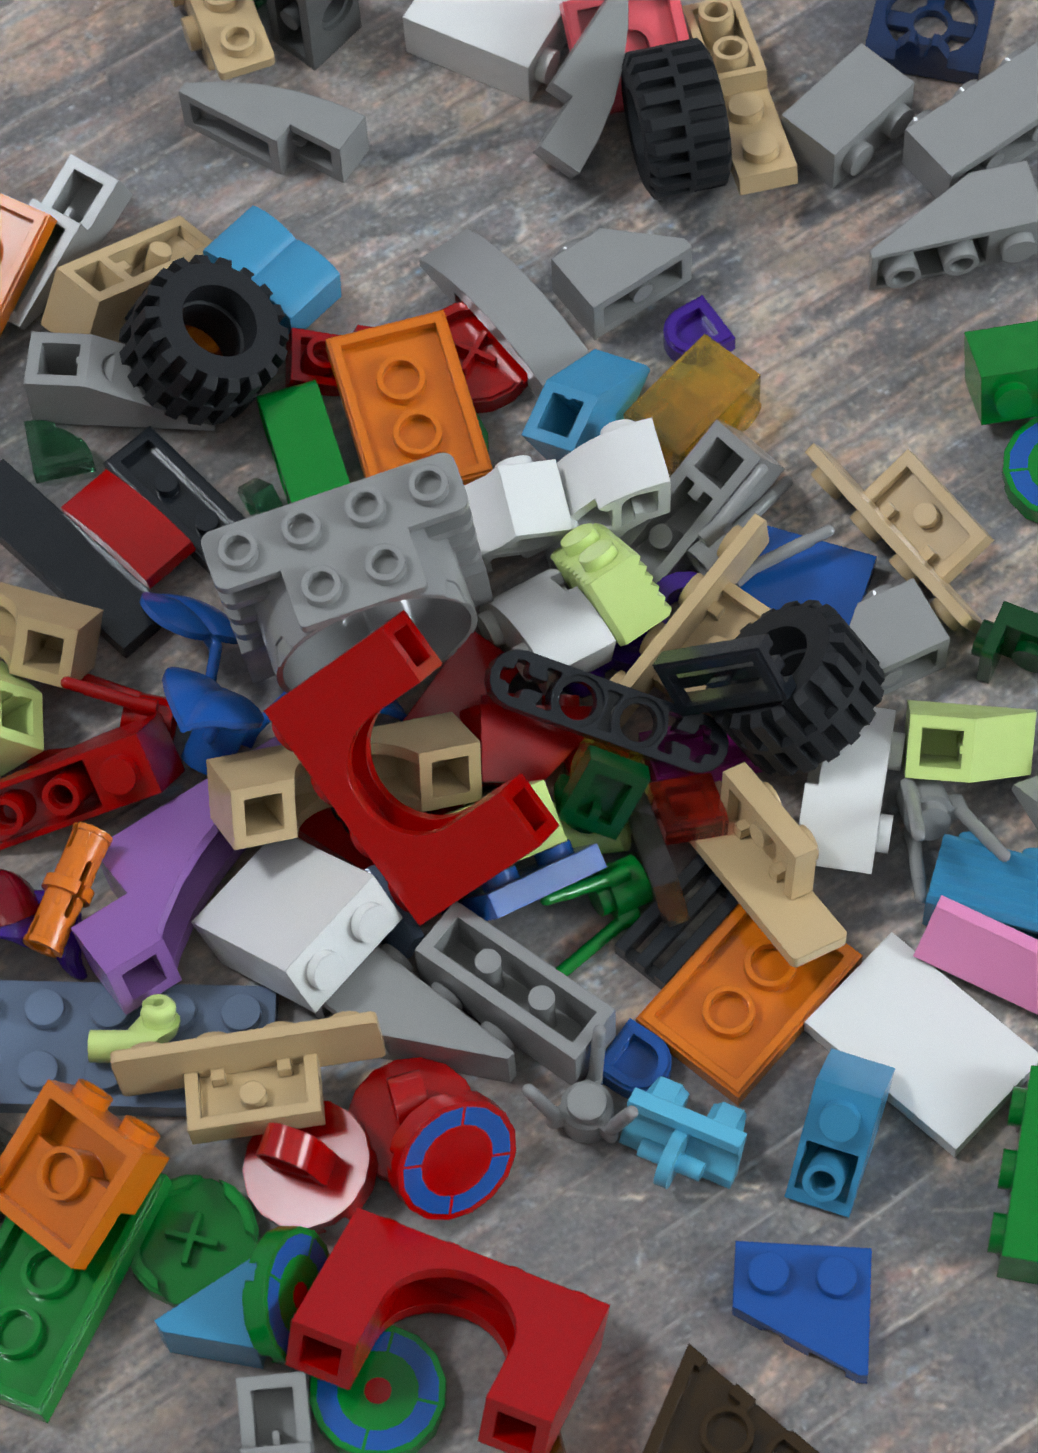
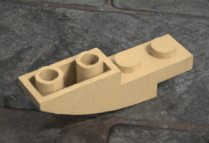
[682,0,798,196]

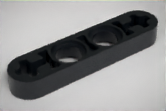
[484,649,729,774]

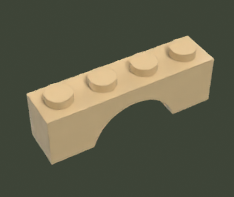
[0,582,104,689]
[206,712,482,850]

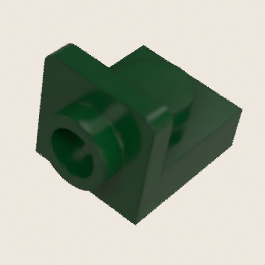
[971,601,1038,684]
[554,744,650,840]

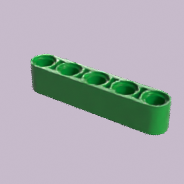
[256,380,350,504]

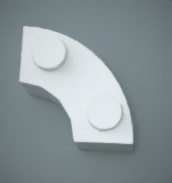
[545,417,671,569]
[464,455,574,573]
[477,568,616,695]
[799,707,906,874]

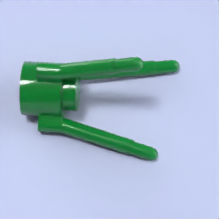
[539,854,653,977]

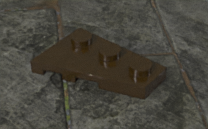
[642,1343,819,1453]

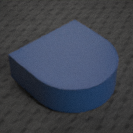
[603,1018,672,1099]

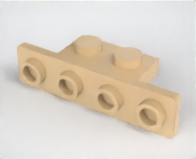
[170,0,275,80]
[805,443,994,634]
[610,513,770,728]
[653,762,847,967]
[110,1011,386,1145]

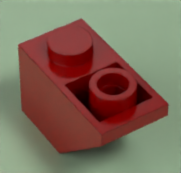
[460,693,593,788]

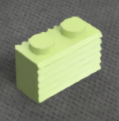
[550,523,672,646]

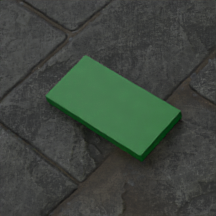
[0,1173,172,1423]

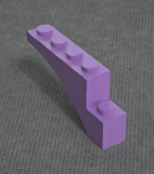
[71,737,281,1015]

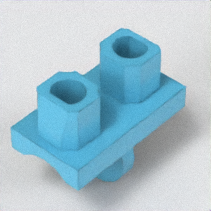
[619,1076,747,1189]

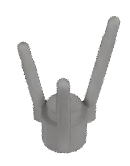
[686,464,835,588]
[896,778,1011,904]
[522,1025,638,1144]

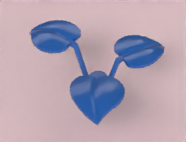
[139,592,407,775]

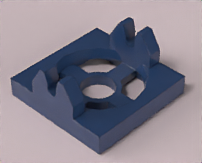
[865,0,996,84]

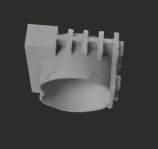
[201,453,494,693]

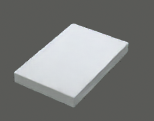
[804,932,1038,1158]

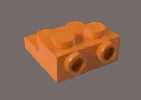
[0,1079,170,1270]

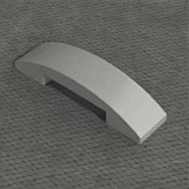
[419,229,589,397]

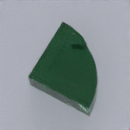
[24,420,96,484]
[237,477,283,515]

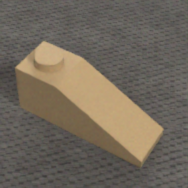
[41,216,212,342]

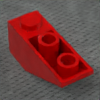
[0,712,185,850]

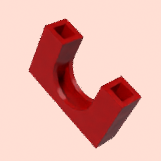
[264,610,560,926]
[285,1207,610,1453]

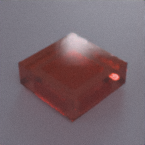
[647,772,729,845]

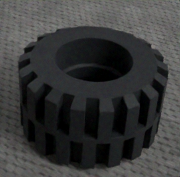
[621,38,732,200]
[119,255,289,426]
[706,599,885,776]

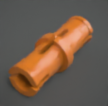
[22,822,113,958]

